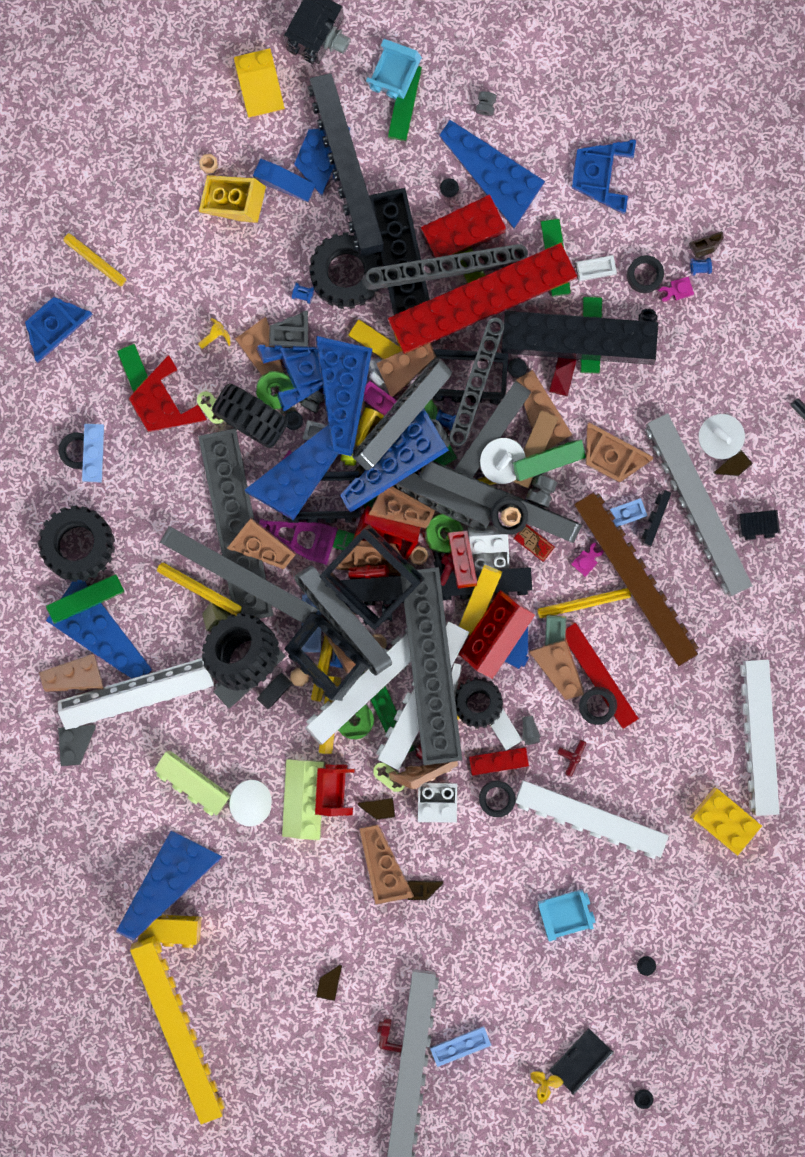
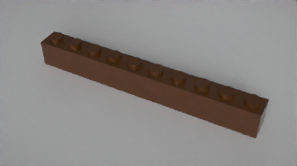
[574,491,699,667]

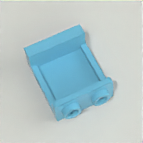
[366,39,422,99]
[537,889,596,942]

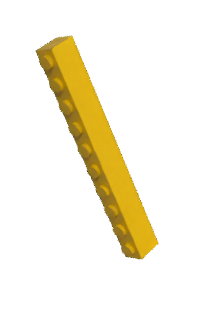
[130,936,225,1125]

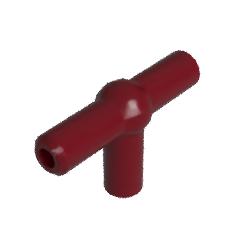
[557,740,587,777]

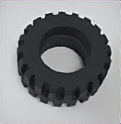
[309,232,382,309]
[212,383,288,448]
[38,505,115,582]
[202,613,279,691]

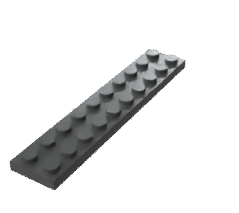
[198,428,274,619]
[401,567,462,765]

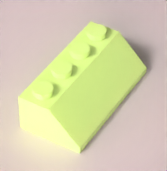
[154,751,231,816]
[282,759,325,840]

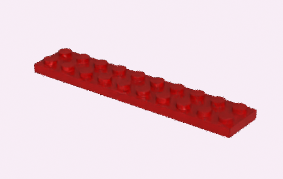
[387,243,578,355]

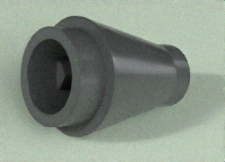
[522,716,541,745]

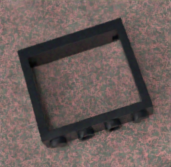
[319,524,425,630]

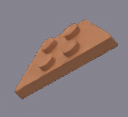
[586,423,654,483]
[336,541,401,576]

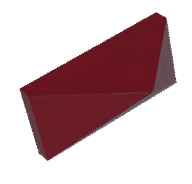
[549,358,577,397]

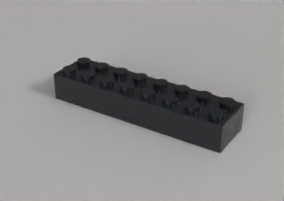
[369,188,437,341]
[502,311,659,365]

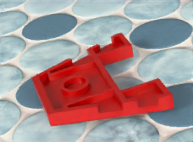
[128,355,207,433]

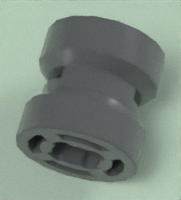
[475,91,497,116]
[300,391,325,413]

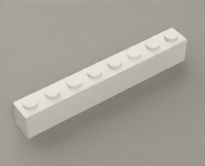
[376,622,469,770]
[305,628,411,745]
[58,658,214,730]
[740,660,779,816]
[515,780,669,859]

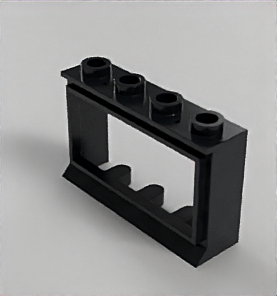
[432,349,508,405]
[283,471,361,523]
[284,614,371,701]

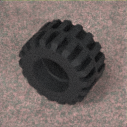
[455,677,503,729]

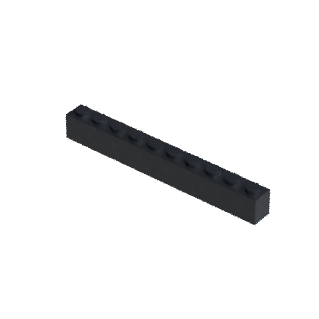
[307,73,383,257]
[341,567,533,607]

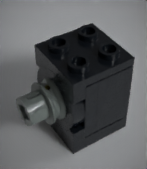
[284,0,351,64]

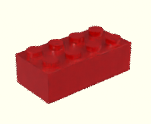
[421,194,506,258]
[458,590,535,679]

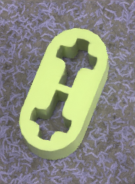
[197,391,224,425]
[373,762,405,792]

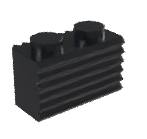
[737,510,780,541]

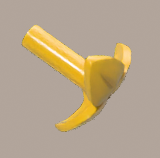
[198,318,231,349]
[530,1071,563,1104]

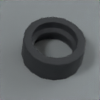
[627,255,664,294]
[58,432,84,470]
[491,497,528,535]
[257,673,292,709]
[579,687,617,725]
[479,780,516,817]

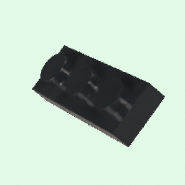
[641,490,672,547]

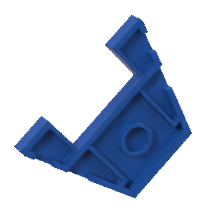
[571,139,636,214]
[257,345,323,411]

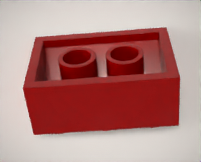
[353,506,420,560]

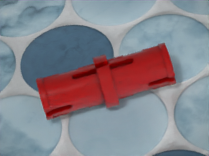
[348,565,389,580]

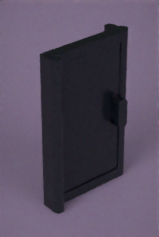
[549,1028,614,1095]

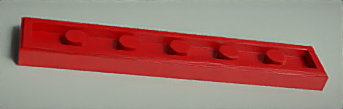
[565,622,639,729]

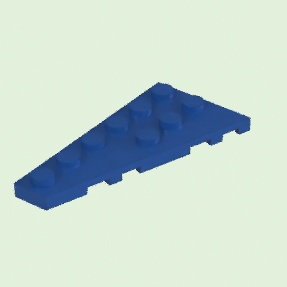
[439,120,545,229]
[316,336,372,456]
[340,408,449,513]
[245,424,338,520]
[46,580,152,679]
[116,831,222,941]

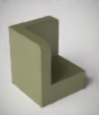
[202,602,230,632]

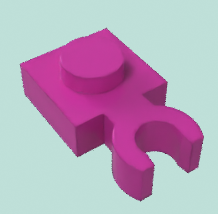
[658,276,694,302]
[571,542,604,577]

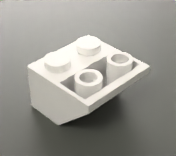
[468,525,510,571]
[418,783,457,823]

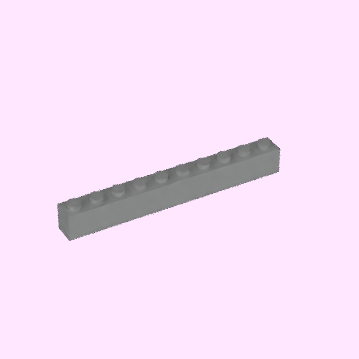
[644,413,753,597]
[387,969,439,1157]

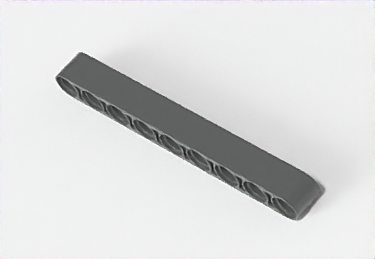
[362,244,528,290]
[418,461,582,543]
[159,526,318,623]

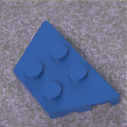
[294,127,351,196]
[25,297,93,363]

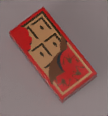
[513,524,555,562]

